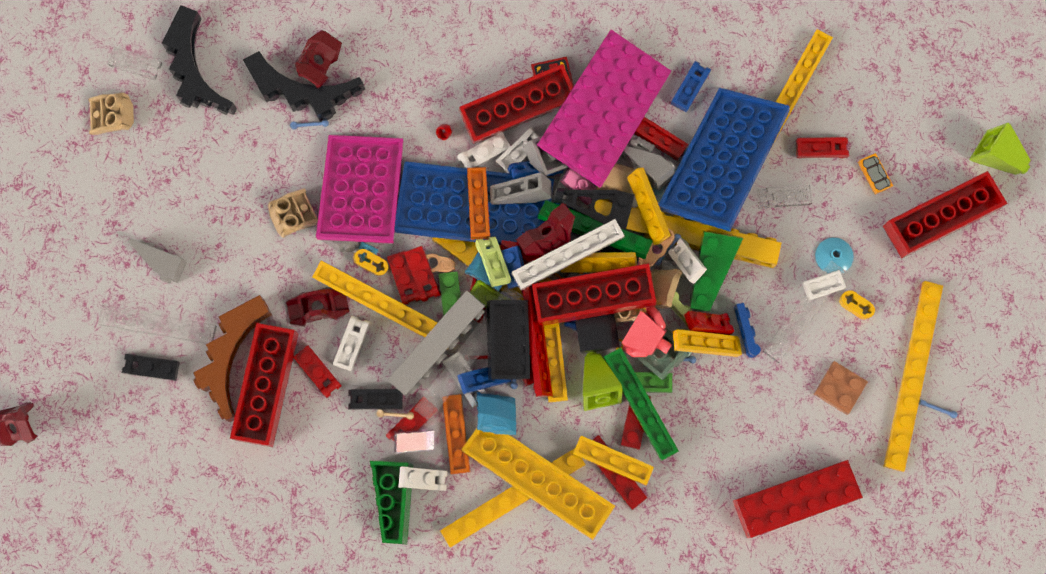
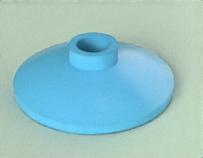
[815,238,854,274]

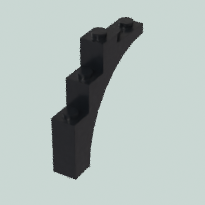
[162,5,237,115]
[243,51,365,122]

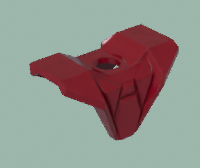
[295,30,342,88]
[516,203,575,255]
[286,287,350,327]
[0,402,38,446]

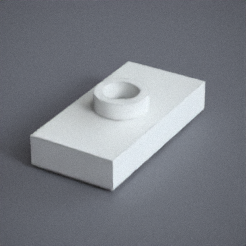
[802,270,846,301]

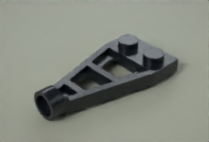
[554,187,635,230]

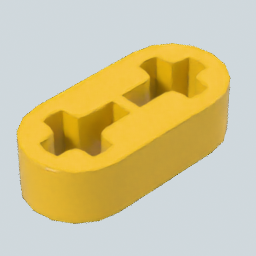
[353,249,388,276]
[839,290,875,320]

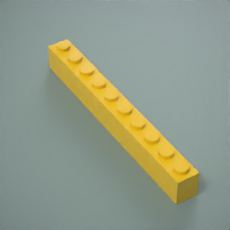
[594,199,782,269]

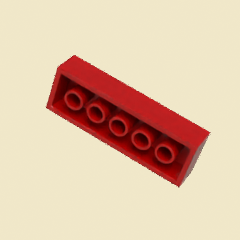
[459,64,573,144]
[883,171,1008,259]
[532,263,656,326]
[230,323,299,448]
[733,460,863,538]

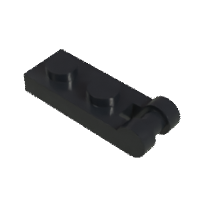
[121,354,180,381]
[348,389,403,410]

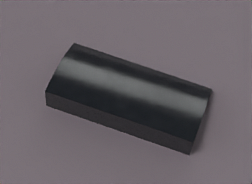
[568,272,620,354]
[486,300,530,380]

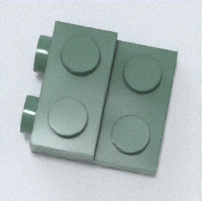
[635,327,689,381]

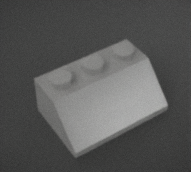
[523,136,568,176]

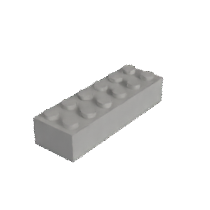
[388,290,486,396]

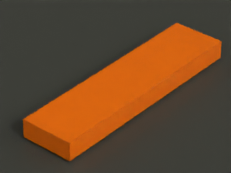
[467,167,490,240]
[442,394,470,475]

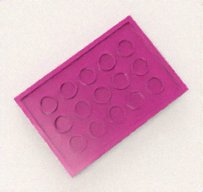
[316,135,404,243]

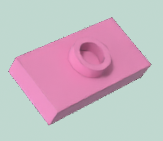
[560,168,597,205]

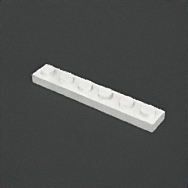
[512,219,624,290]

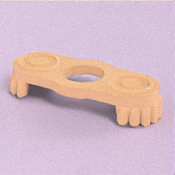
[638,229,675,267]
[426,254,455,273]

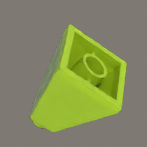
[969,123,1031,175]
[583,352,622,411]

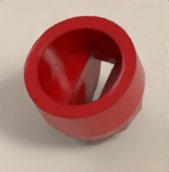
[436,124,452,140]

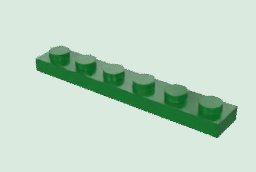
[538,200,653,259]
[603,348,679,461]

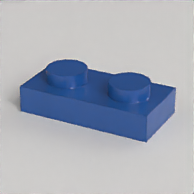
[501,246,524,289]

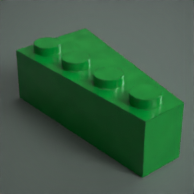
[689,230,743,312]
[370,461,414,545]

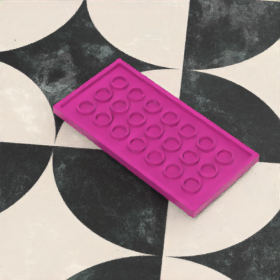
[537,29,671,188]

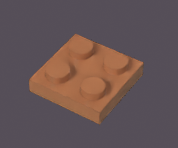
[814,361,868,415]

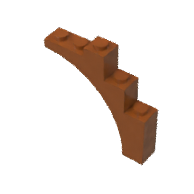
[193,295,272,422]

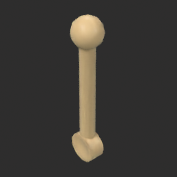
[376,410,414,420]

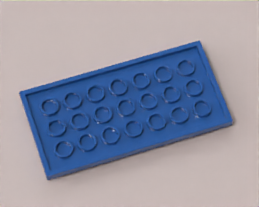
[658,88,790,232]
[395,161,554,245]

